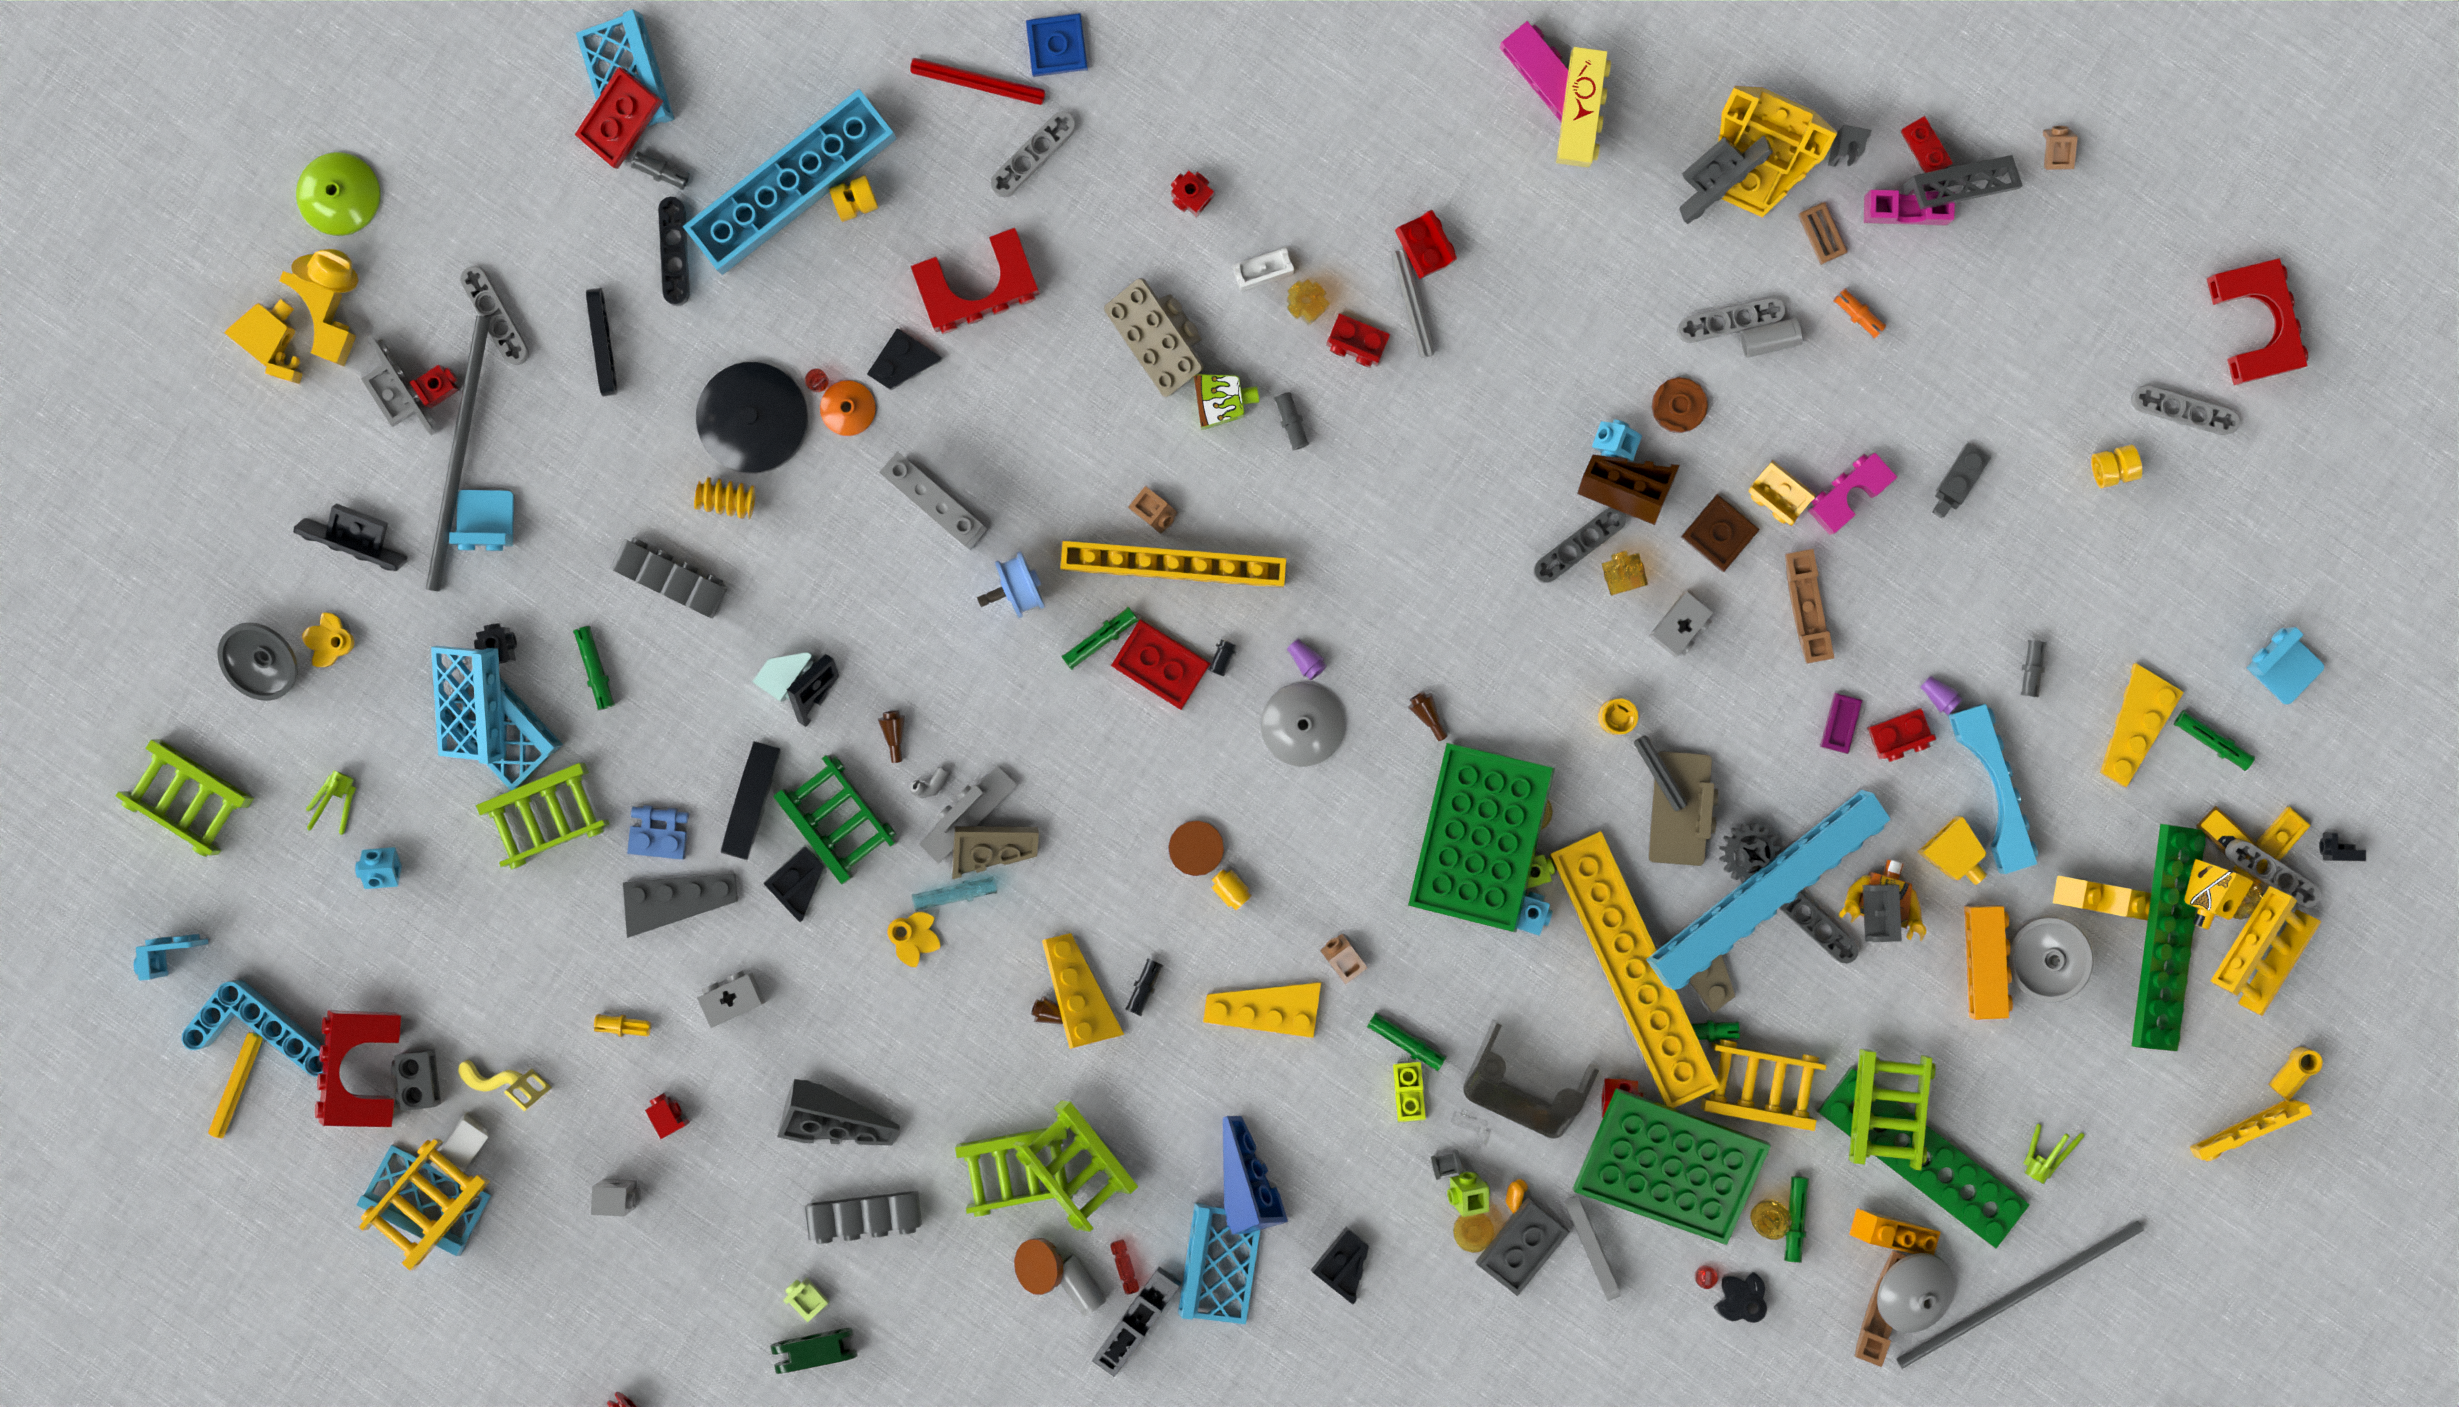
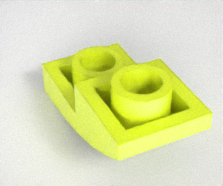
[1393,1062,1426,1123]

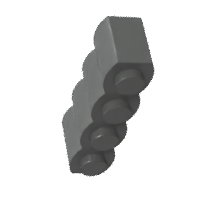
[610,537,727,619]
[805,1191,922,1244]

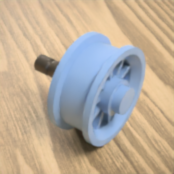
[977,551,1045,618]

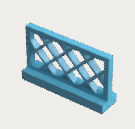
[576,9,675,127]
[431,646,505,764]
[445,677,563,790]
[356,1145,492,1256]
[1178,1203,1260,1324]

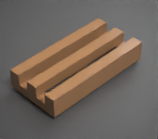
[1798,202,1848,265]

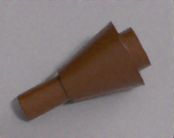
[1408,691,1448,742]
[878,711,905,763]
[1031,996,1063,1024]

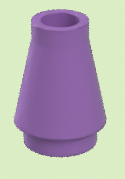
[1287,639,1327,680]
[1920,676,1963,715]

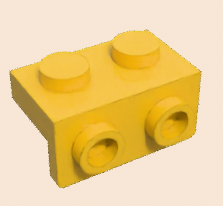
[1748,460,1816,526]

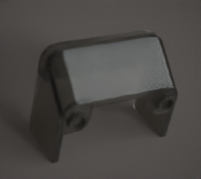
[1463,1019,1599,1139]

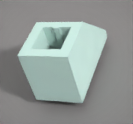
[753,652,816,702]

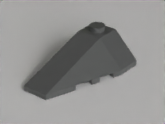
[777,1079,900,1146]

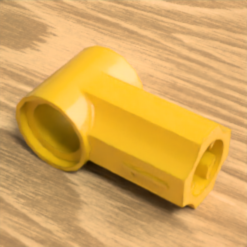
[2268,1046,2323,1101]

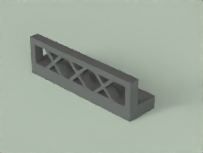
[1902,155,2023,210]

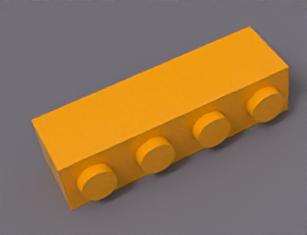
[1964,905,2013,1020]

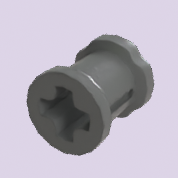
[1431,1150,1463,1180]

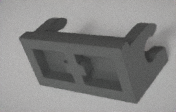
[1828,125,1872,167]
[1862,884,1902,942]

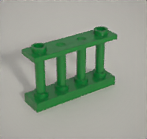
[773,755,897,885]

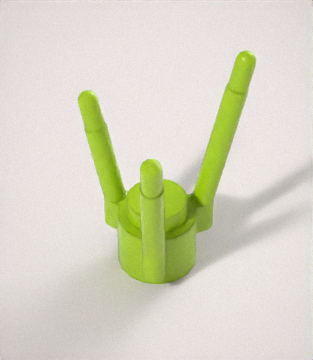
[306,770,356,835]
[2023,1124,2085,1184]

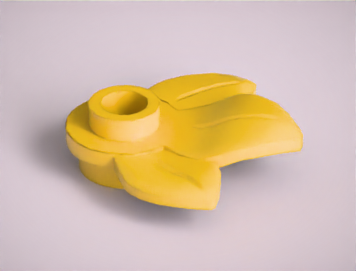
[302,612,354,668]
[887,912,941,968]

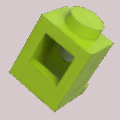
[1527,854,1555,889]

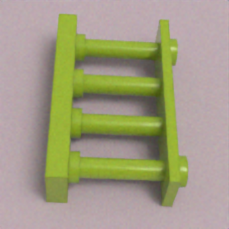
[115,739,254,857]
[476,763,610,870]
[1848,1049,1936,1170]
[1013,1100,1138,1232]
[955,1127,1078,1217]

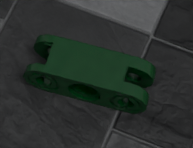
[770,1328,858,1374]

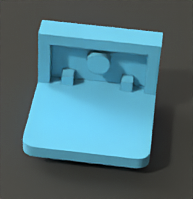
[449,490,514,551]
[2246,627,2324,704]
[133,934,209,981]

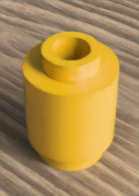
[1211,869,1252,911]

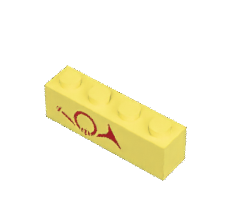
[1556,47,1611,168]

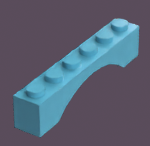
[1948,704,2038,874]

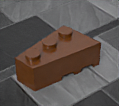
[1577,454,1680,525]

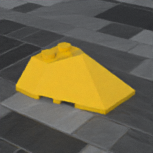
[1718,86,1837,217]

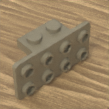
[1104,278,1204,397]
[1648,751,1718,866]

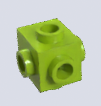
[1447,1172,1490,1217]

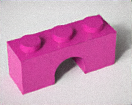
[1864,190,1955,225]
[1808,453,1897,535]

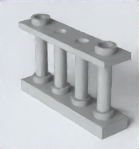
[879,451,988,550]

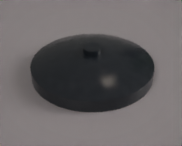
[696,362,808,474]

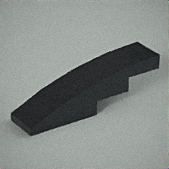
[721,741,781,860]
[1092,1266,1182,1377]

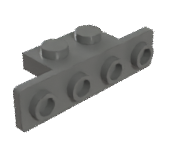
[1679,136,1773,224]

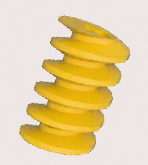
[694,476,756,520]

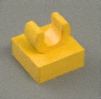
[265,352,302,384]

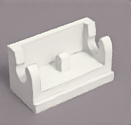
[1232,248,1294,292]
[430,1114,489,1182]

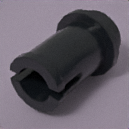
[1208,639,1237,677]

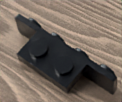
[293,503,408,571]

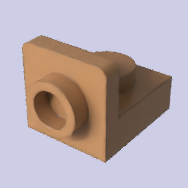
[2043,125,2078,170]
[1128,486,1178,534]
[1320,934,1368,985]

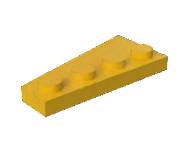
[2100,663,2184,787]
[1042,933,1124,1049]
[1203,982,1321,1038]
[2190,1099,2313,1161]

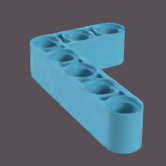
[181,980,323,1077]

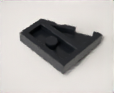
[867,328,943,390]
[786,654,839,727]
[763,845,824,922]
[1311,1227,1369,1305]

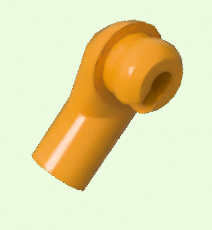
[1505,1179,1528,1214]

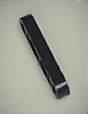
[658,196,690,306]
[586,288,618,397]

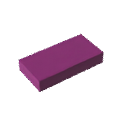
[1820,693,1862,754]

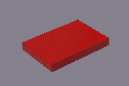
[574,67,663,169]
[1111,619,1211,710]

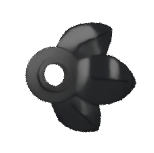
[1714,1272,1767,1323]

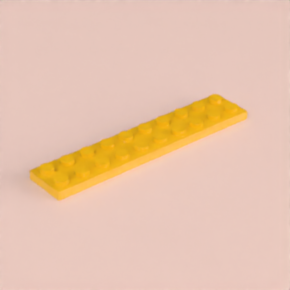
[1549,831,1720,1108]

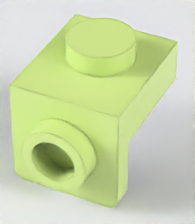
[783,1277,829,1323]

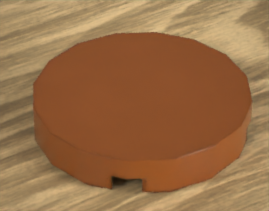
[1651,377,1708,433]
[1168,820,1224,876]
[1014,1238,1064,1295]

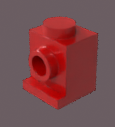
[409,364,459,409]
[645,1093,690,1139]

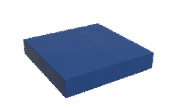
[1026,13,1088,77]

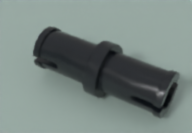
[1125,958,1163,1016]

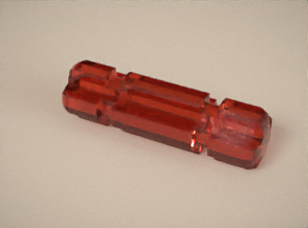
[1110,1239,1139,1295]

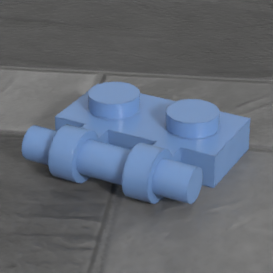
[627,805,689,860]

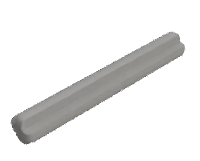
[1392,250,1435,358]

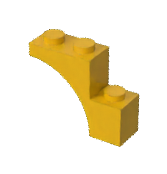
[279,271,356,366]
[2053,876,2151,921]

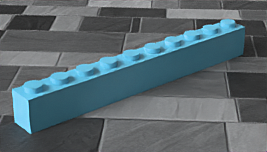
[1646,790,1891,990]

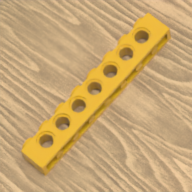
[1060,541,1286,588]

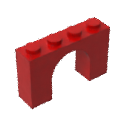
[910,227,1040,334]
[2206,258,2308,386]
[315,1010,401,1127]

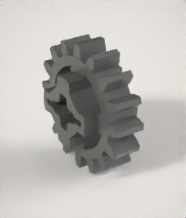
[1719,823,1781,883]

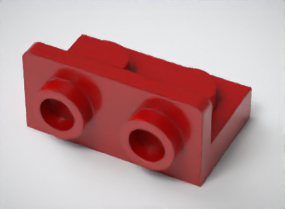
[1901,116,1953,173]
[1395,210,1457,279]
[1326,313,1390,368]
[1867,708,1936,762]

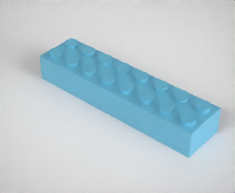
[683,89,897,275]

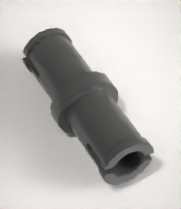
[631,151,690,190]
[1274,392,1309,450]
[2020,640,2047,697]

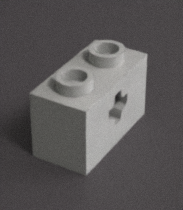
[1649,592,1713,657]
[697,970,766,1028]
[591,1179,641,1216]

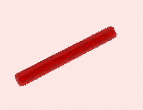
[910,58,1045,105]

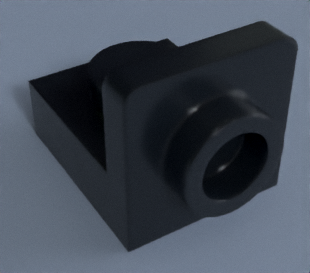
[2319,833,2366,861]

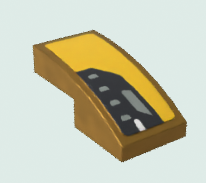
[2196,806,2259,860]

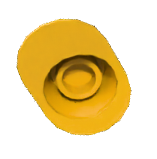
[291,249,359,293]

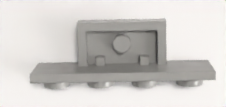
[361,335,436,435]
[919,766,1018,864]

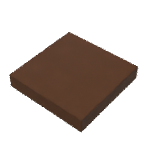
[1681,494,1760,573]

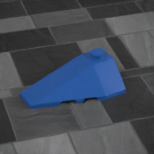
[1223,1116,1288,1234]

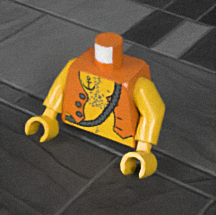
[1839,859,1927,941]

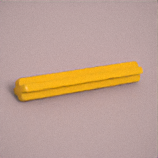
[208,1032,263,1139]

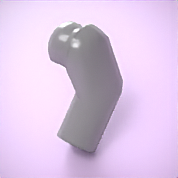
[910,767,950,798]

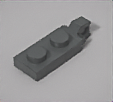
[1932,443,1991,518]

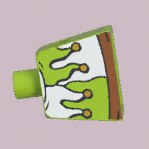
[1194,374,1259,430]

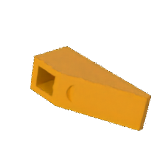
[1849,1208,1941,1255]

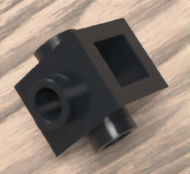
[474,623,517,664]

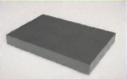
[1475,1197,1570,1296]

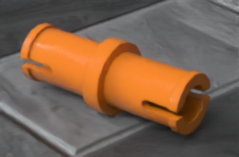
[1833,288,1886,338]

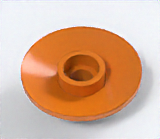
[820,381,876,436]

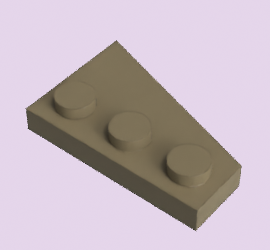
[952,826,1039,880]
[1662,915,1736,1013]

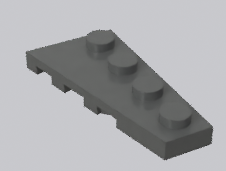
[623,874,738,938]

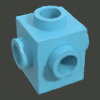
[1592,419,1642,461]
[355,847,402,889]
[1517,891,1553,936]

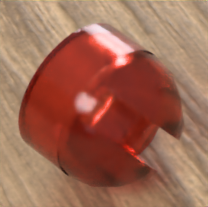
[805,369,829,393]
[1695,1265,1718,1289]

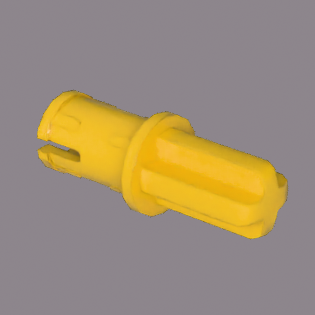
[594,1014,651,1037]

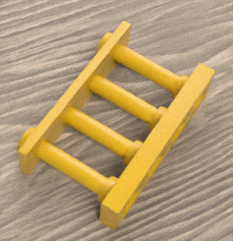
[2210,886,2321,1016]
[1700,1039,1827,1131]
[359,1139,490,1271]

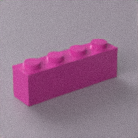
[1499,21,1569,122]

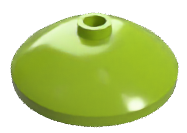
[296,152,381,236]

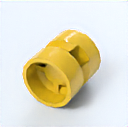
[829,175,879,223]
[2091,444,2142,489]
[1598,698,1638,735]

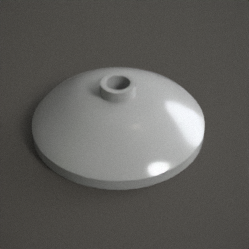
[1261,683,1344,767]
[2009,918,2094,1002]
[1877,1253,1955,1333]

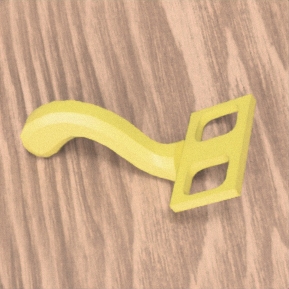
[458,1060,552,1112]

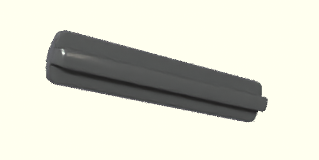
[1634,735,1688,811]

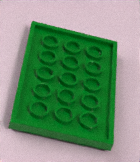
[1408,743,1555,932]
[1573,1088,1771,1245]

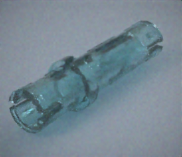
[912,876,998,912]

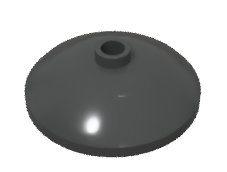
[217,623,298,701]

